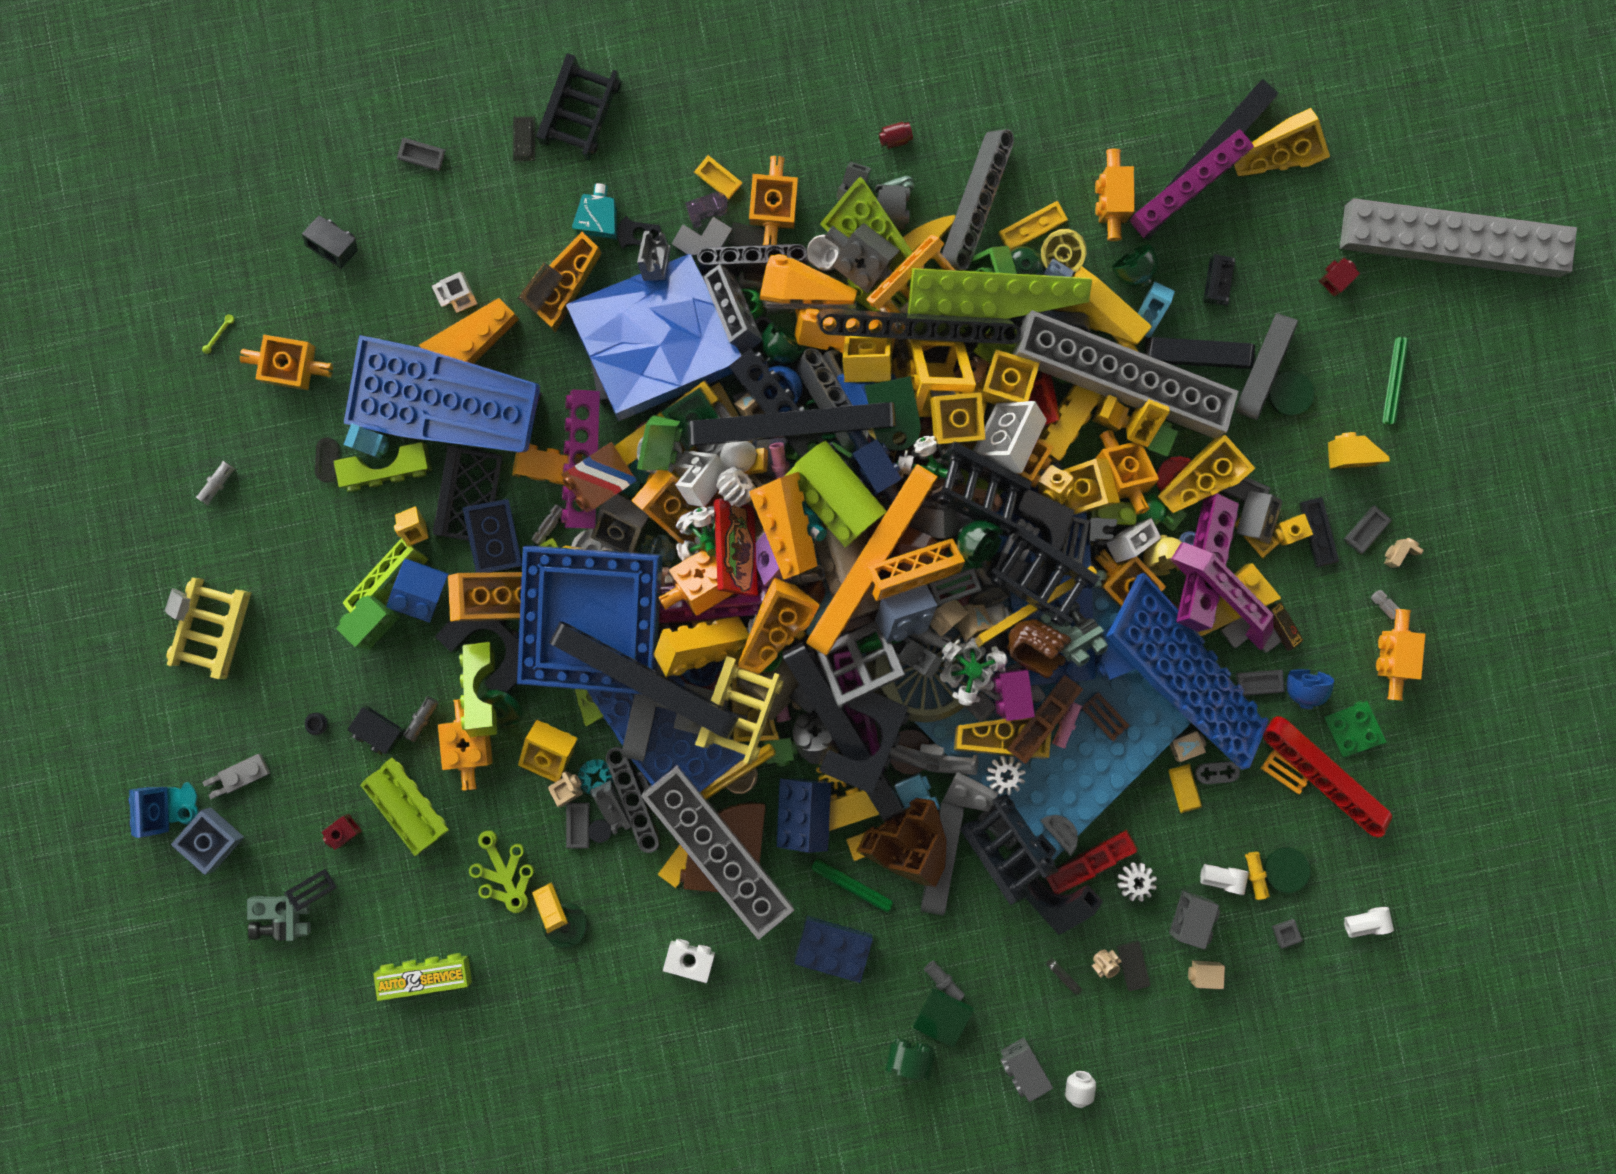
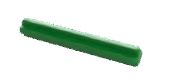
[1382,337,1409,425]
[811,859,893,912]

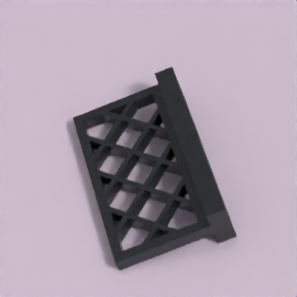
[433,445,502,541]

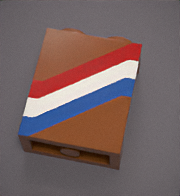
[561,442,637,513]

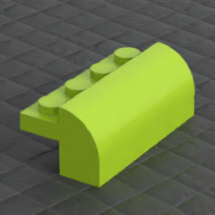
[785,440,887,548]
[360,758,449,856]

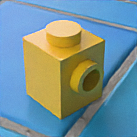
[394,506,429,547]
[1273,514,1313,546]

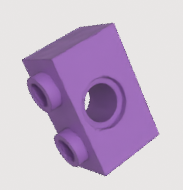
[756,533,793,586]

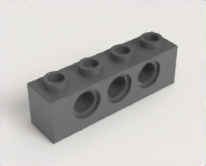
[703,264,763,353]

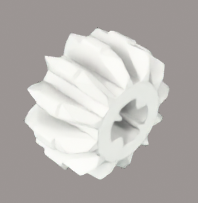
[716,467,756,507]
[986,756,1026,795]
[1118,863,1157,901]

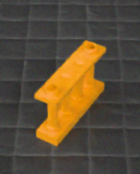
[866,235,955,341]

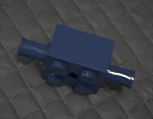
[847,431,902,504]

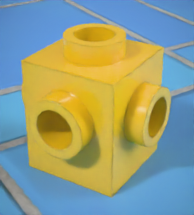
[1037,465,1075,504]

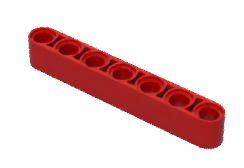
[1263,716,1392,837]

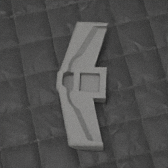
[889,744,979,775]

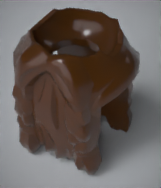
[1006,619,1071,678]

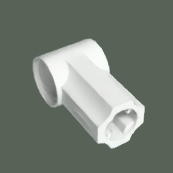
[1200,864,1249,895]
[1344,907,1394,938]

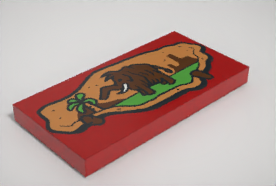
[714,498,758,597]

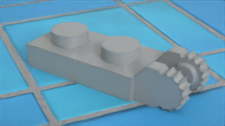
[202,753,270,799]

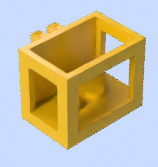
[901,339,976,417]

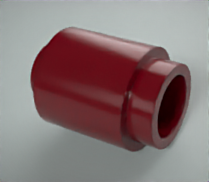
[879,122,913,149]

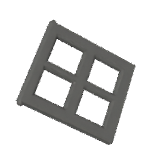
[815,621,906,708]

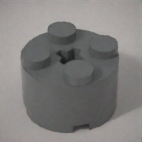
[874,184,910,232]
[793,713,840,764]

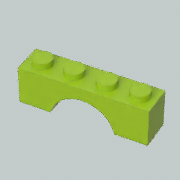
[334,442,432,492]
[459,642,497,737]

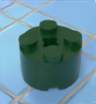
[885,1037,935,1081]

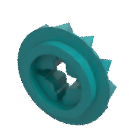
[578,759,614,795]

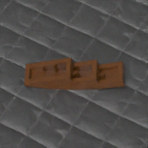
[1007,674,1083,764]

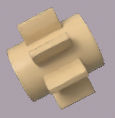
[1092,949,1122,978]

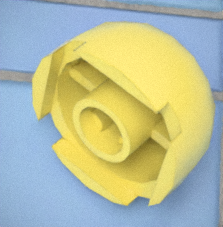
[1041,229,1087,273]
[1143,535,1182,576]

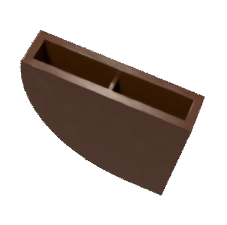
[680,802,765,892]

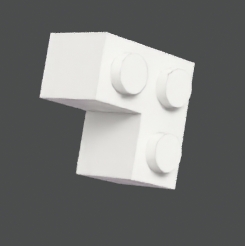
[673,450,727,507]

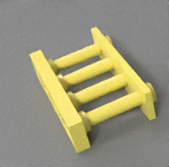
[166,578,251,679]
[695,656,784,764]

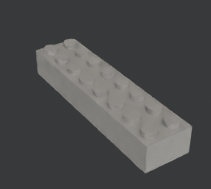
[641,765,794,940]

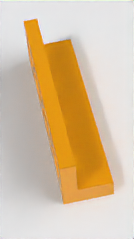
[867,538,965,601]

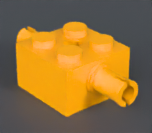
[1095,148,1134,241]
[749,156,798,245]
[240,335,333,390]
[1095,430,1159,515]
[1094,549,1166,608]
[658,550,734,616]
[1376,609,1425,701]
[438,699,493,790]

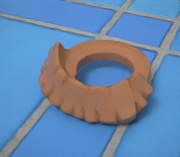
[955,356,987,387]

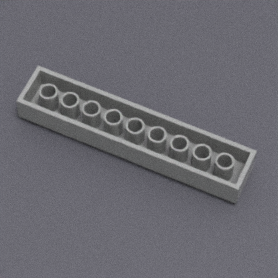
[1340,198,1577,278]
[1012,310,1238,439]

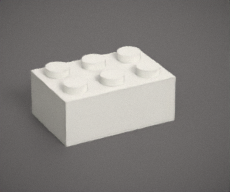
[973,401,1047,473]

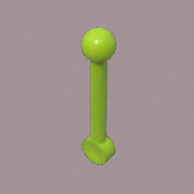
[202,314,235,354]

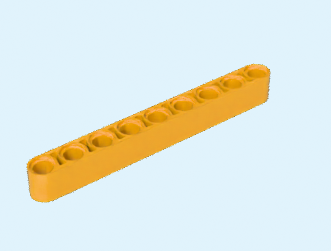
[806,464,938,656]

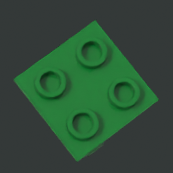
[1324,701,1387,758]

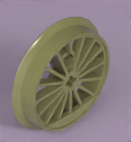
[866,606,984,722]

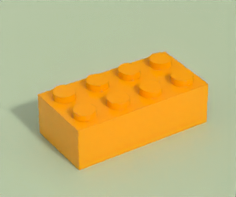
[631,470,713,552]
[448,572,522,622]

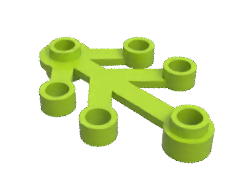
[469,830,534,913]

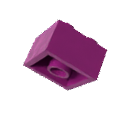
[992,668,1035,721]

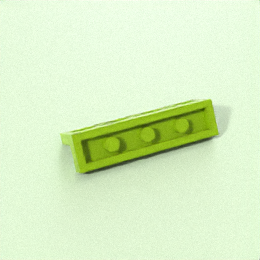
[343,538,428,613]

